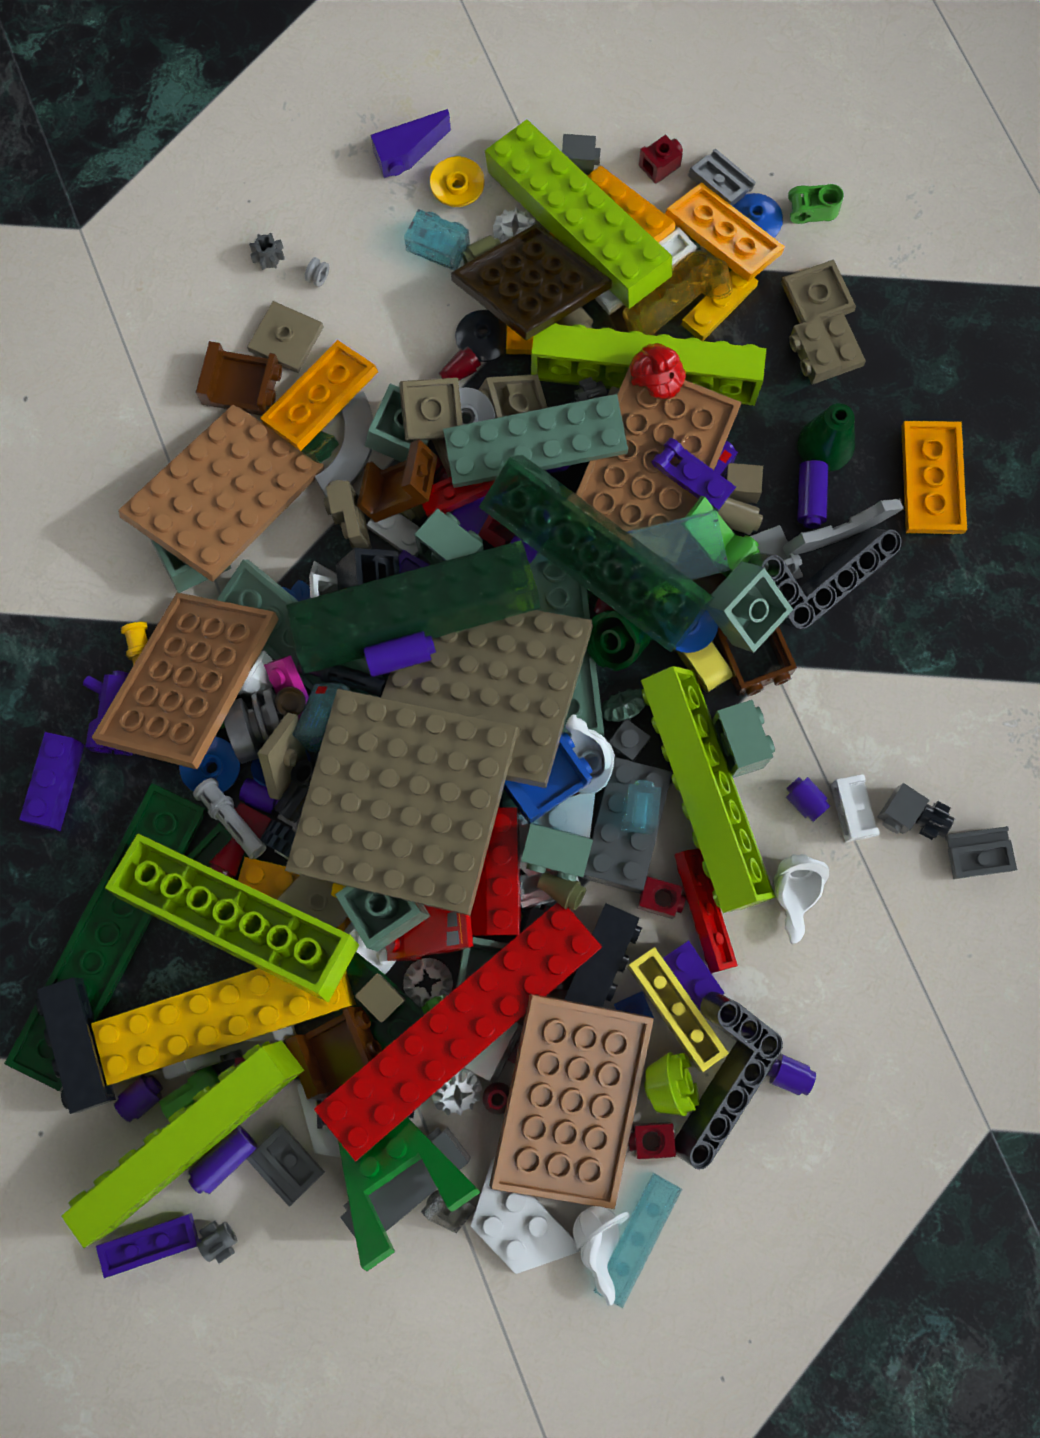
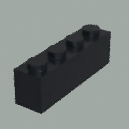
[564,903,642,1007]
[36,977,116,1114]

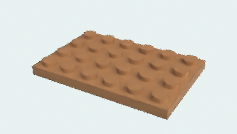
[566,359,742,565]
[118,405,324,582]
[91,592,279,769]
[489,994,654,1209]

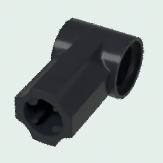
[273,759,316,823]

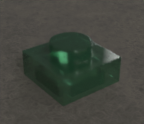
[301,431,339,464]

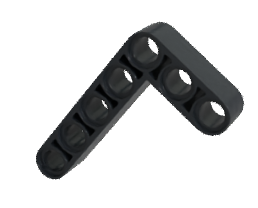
[748,528,902,629]
[675,992,783,1170]

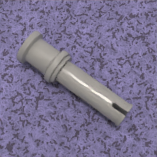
[193,778,266,859]

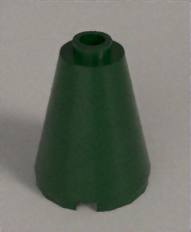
[797,403,855,472]
[587,610,659,671]

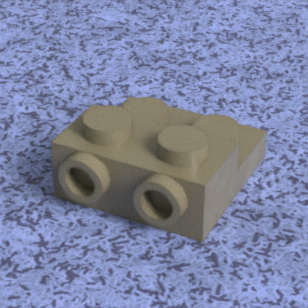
[789,313,866,385]
[479,374,547,418]
[324,480,372,549]

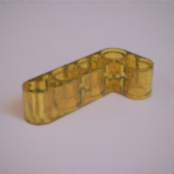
[623,250,734,335]

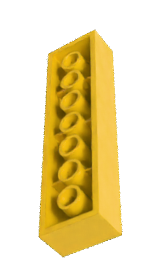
[91,968,356,1086]

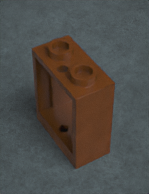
[713,626,797,696]

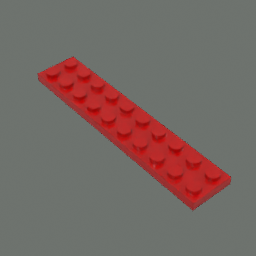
[314,903,602,1162]

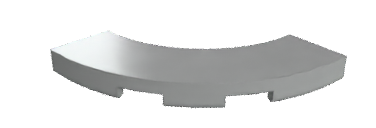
[315,391,373,497]
[782,499,904,556]
[162,1025,296,1079]

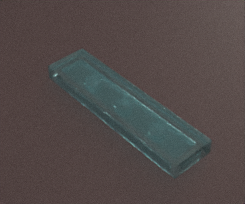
[594,1172,682,1308]

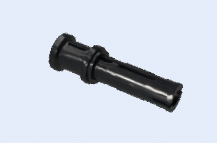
[297,649,388,698]

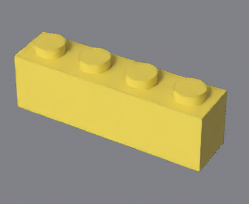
[627,947,729,1072]

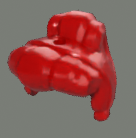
[630,343,686,399]

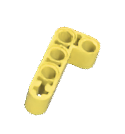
[643,575,733,693]

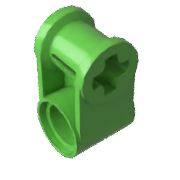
[788,184,844,224]

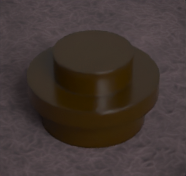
[275,686,306,716]

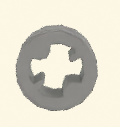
[305,257,329,287]

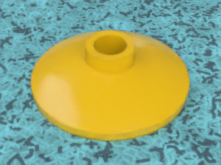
[430,156,485,207]

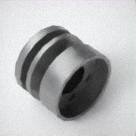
[224,688,284,764]

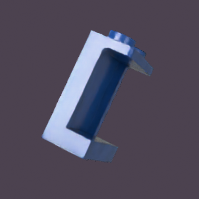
[504,732,593,825]

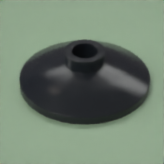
[455,310,507,362]

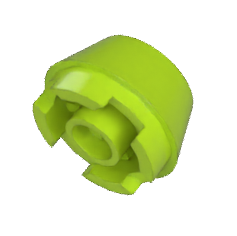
[644,1052,699,1116]

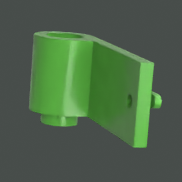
[680,496,760,577]

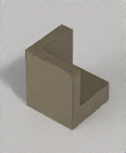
[727,463,763,504]
[355,973,407,1022]

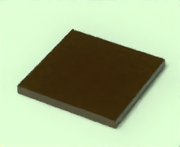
[451,224,612,341]

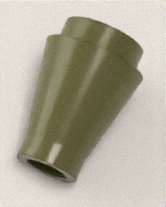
[537,871,586,910]

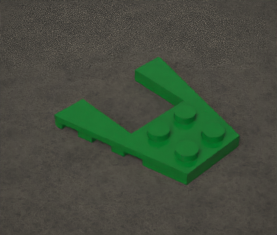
[338,1117,480,1271]

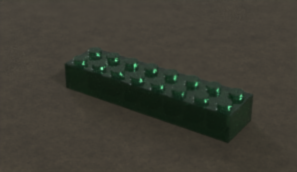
[479,455,715,652]
[286,540,541,674]

